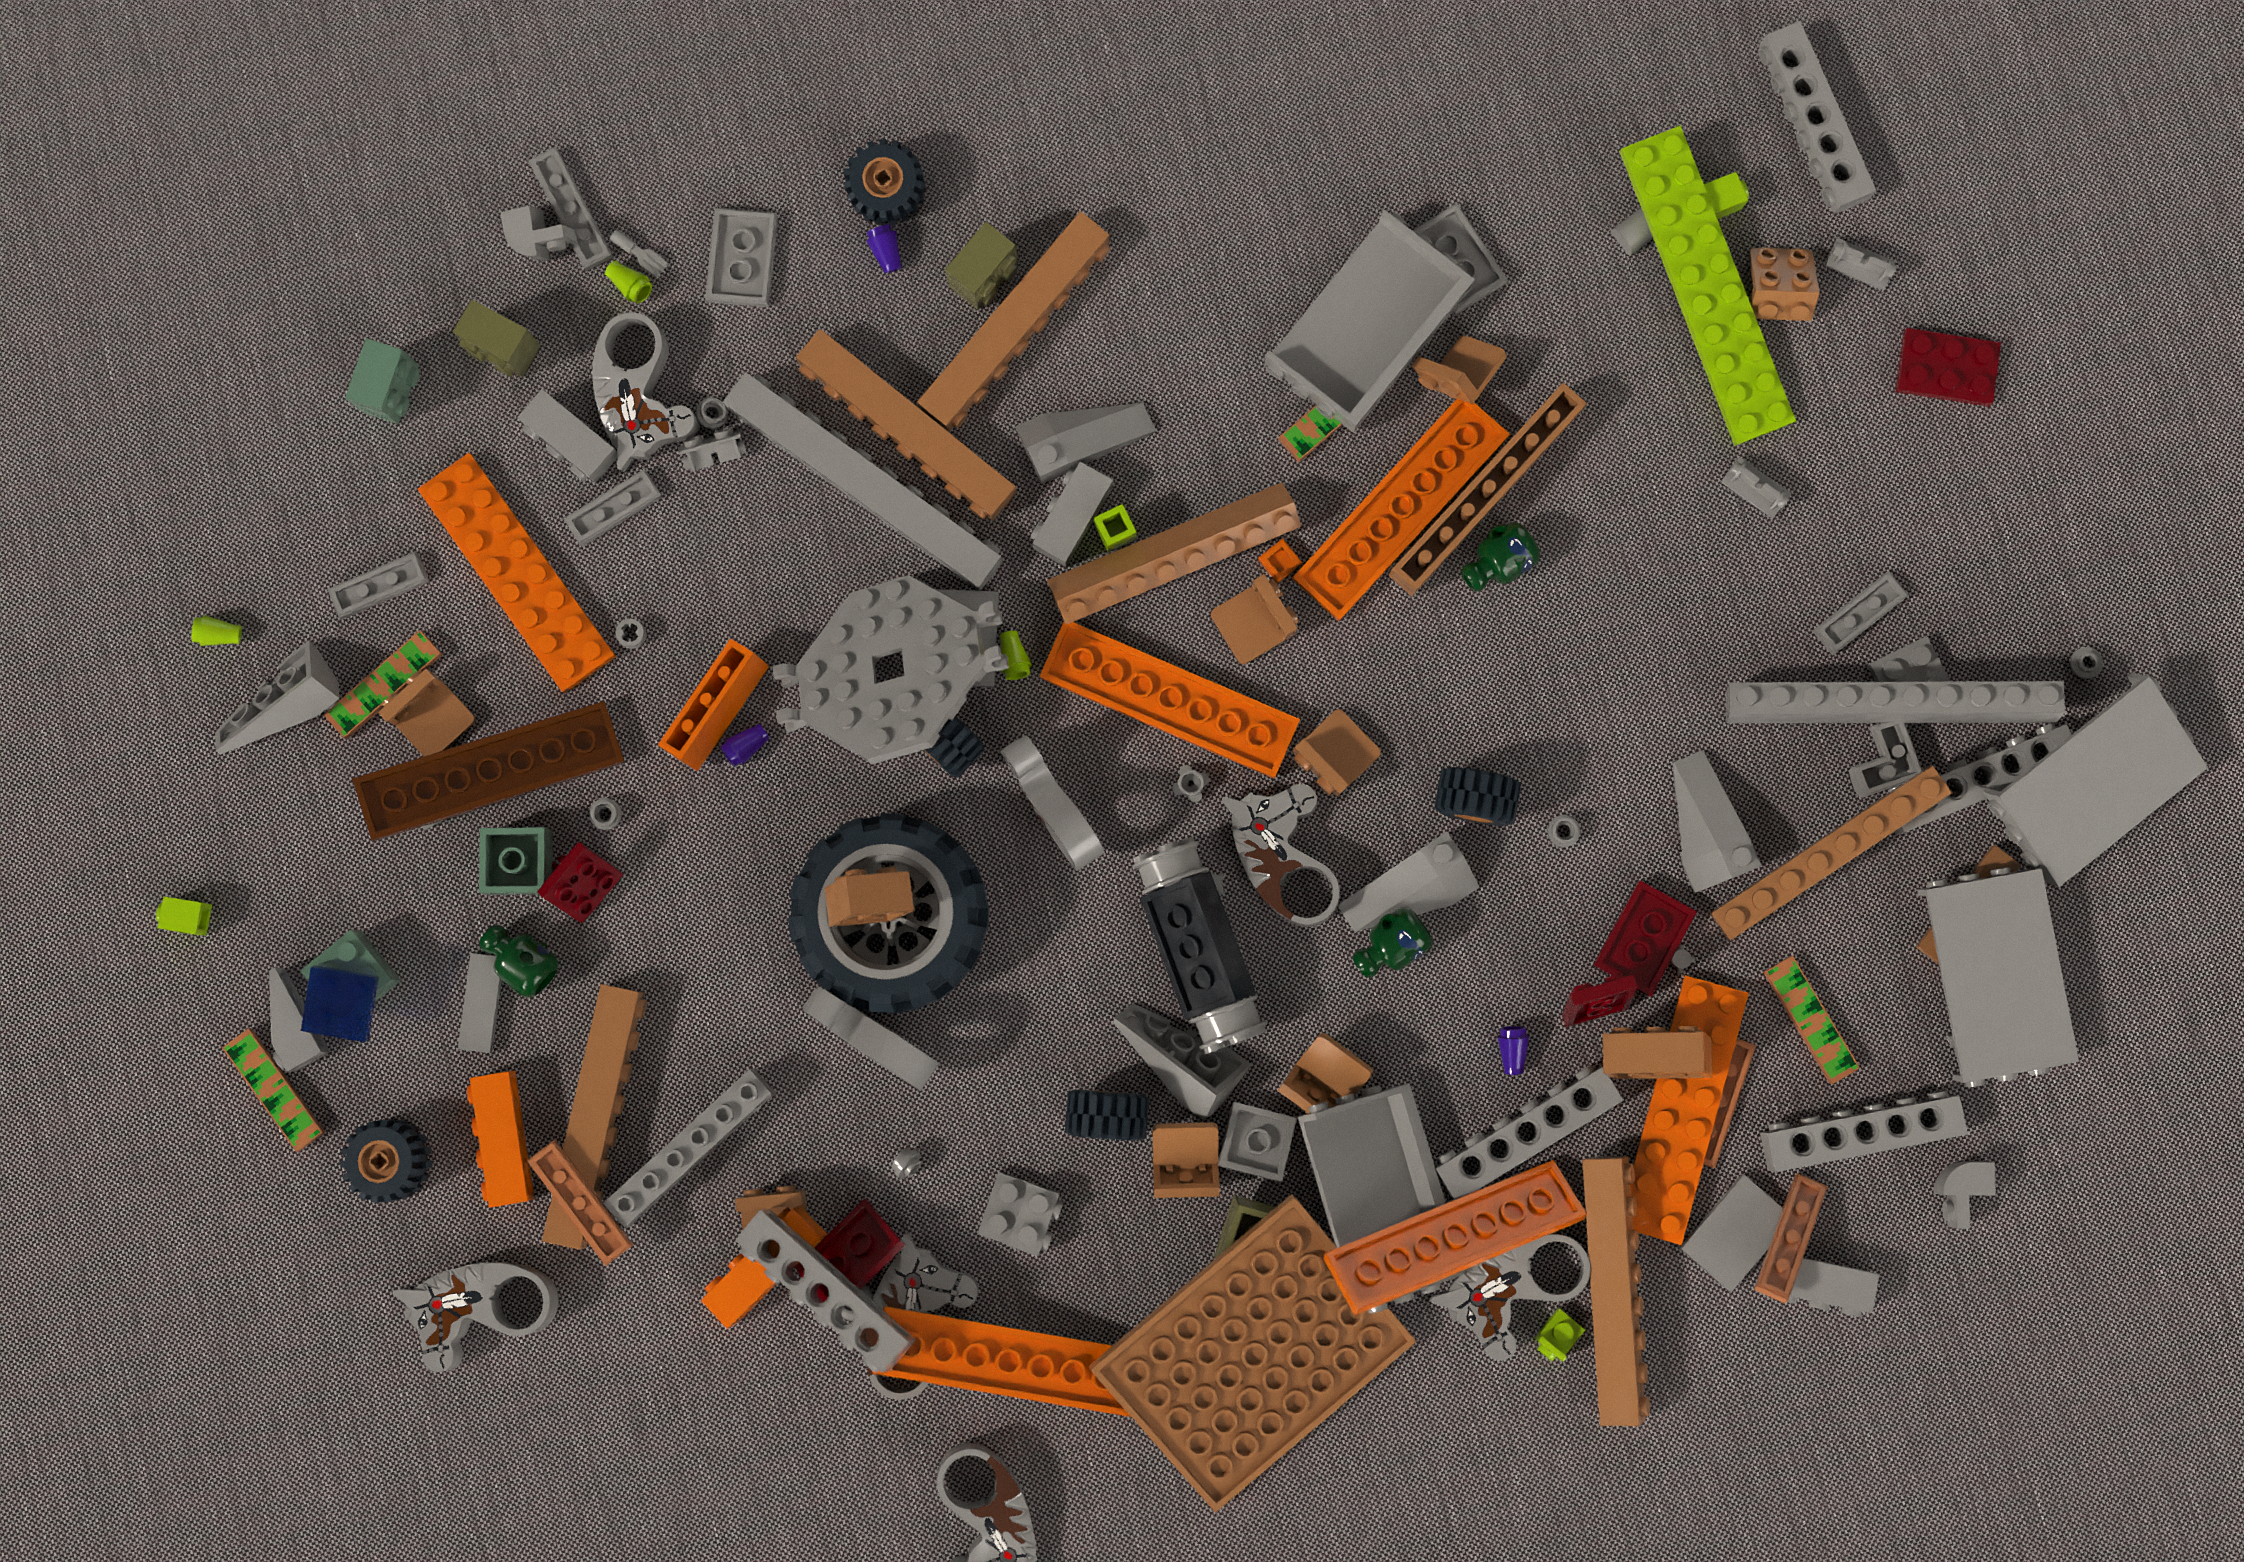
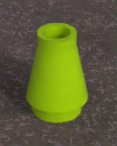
[605,260,652,304]
[191,615,242,646]
[999,630,1032,680]

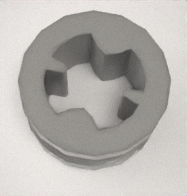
[615,618,647,649]

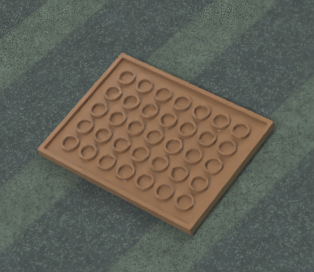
[1089,1194,1417,1513]

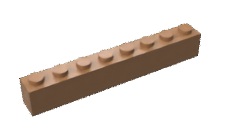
[917,211,1111,432]
[796,329,1017,521]
[1389,383,1587,597]
[1047,482,1302,625]
[1709,766,1952,940]
[542,984,647,1250]
[1582,1156,1650,1426]

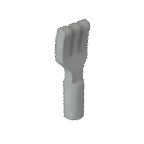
[610,229,669,279]

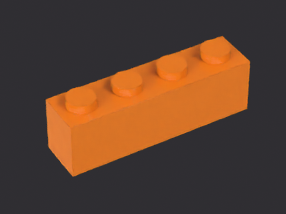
[658,638,769,772]
[467,1071,535,1208]
[701,1206,827,1329]

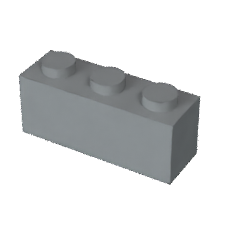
[517,389,617,484]
[1030,462,1114,568]
[1787,1258,1879,1317]

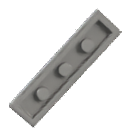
[528,146,614,271]

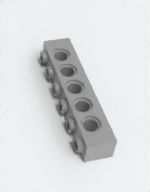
[1758,21,1877,214]
[1888,723,2072,835]
[1435,1065,1624,1201]
[603,1069,776,1228]
[1760,1090,1968,1172]
[735,1209,916,1373]

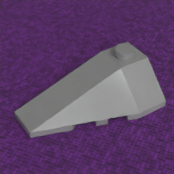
[1015,403,1156,484]
[215,640,340,755]
[1672,750,1762,893]
[1338,832,1479,932]
[1113,1003,1251,1121]

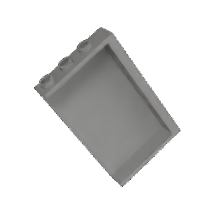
[1264,210,1475,433]
[1983,673,2208,887]
[1917,867,2079,1087]
[1298,1083,1467,1314]

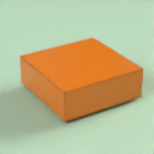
[1258,539,1303,584]

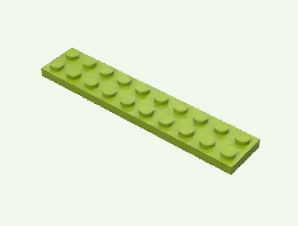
[1619,125,1796,446]

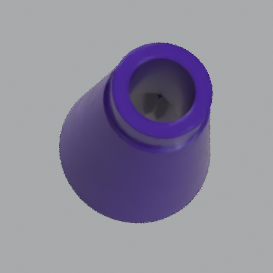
[866,224,902,274]
[720,724,770,767]
[1497,1026,1530,1075]

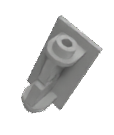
[1825,238,1897,291]
[679,427,747,471]
[1721,456,1791,519]

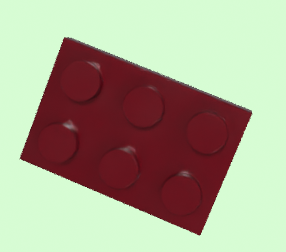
[1895,328,2001,407]
[1592,880,1697,997]
[1562,973,1638,1028]
[794,1198,906,1302]

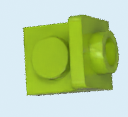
[1534,1308,1585,1362]

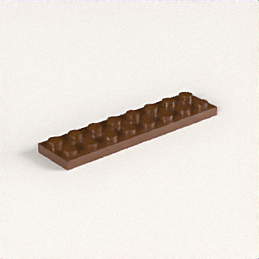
[352,701,625,842]

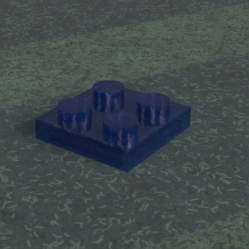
[301,965,379,1042]

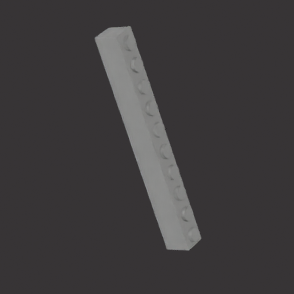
[723,372,1003,591]
[1726,681,2065,723]

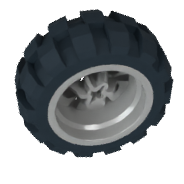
[788,813,989,1013]

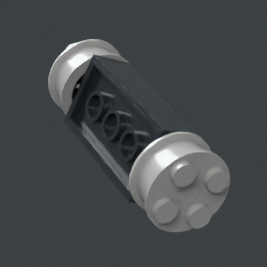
[1132,837,1267,1054]

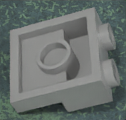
[977,1172,1064,1256]

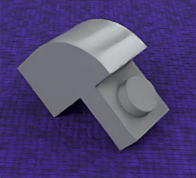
[500,206,577,261]
[1934,1161,1996,1229]

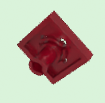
[537,842,624,924]

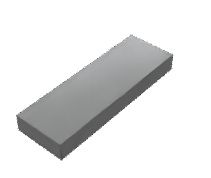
[563,469,662,547]
[327,552,430,620]
[1812,571,1909,655]
[458,953,502,1053]

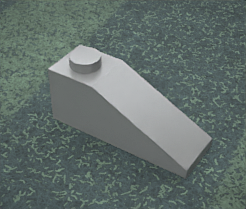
[269,967,330,1072]

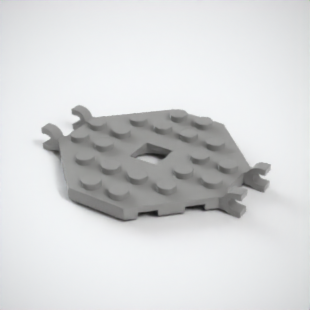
[773,575,1009,764]

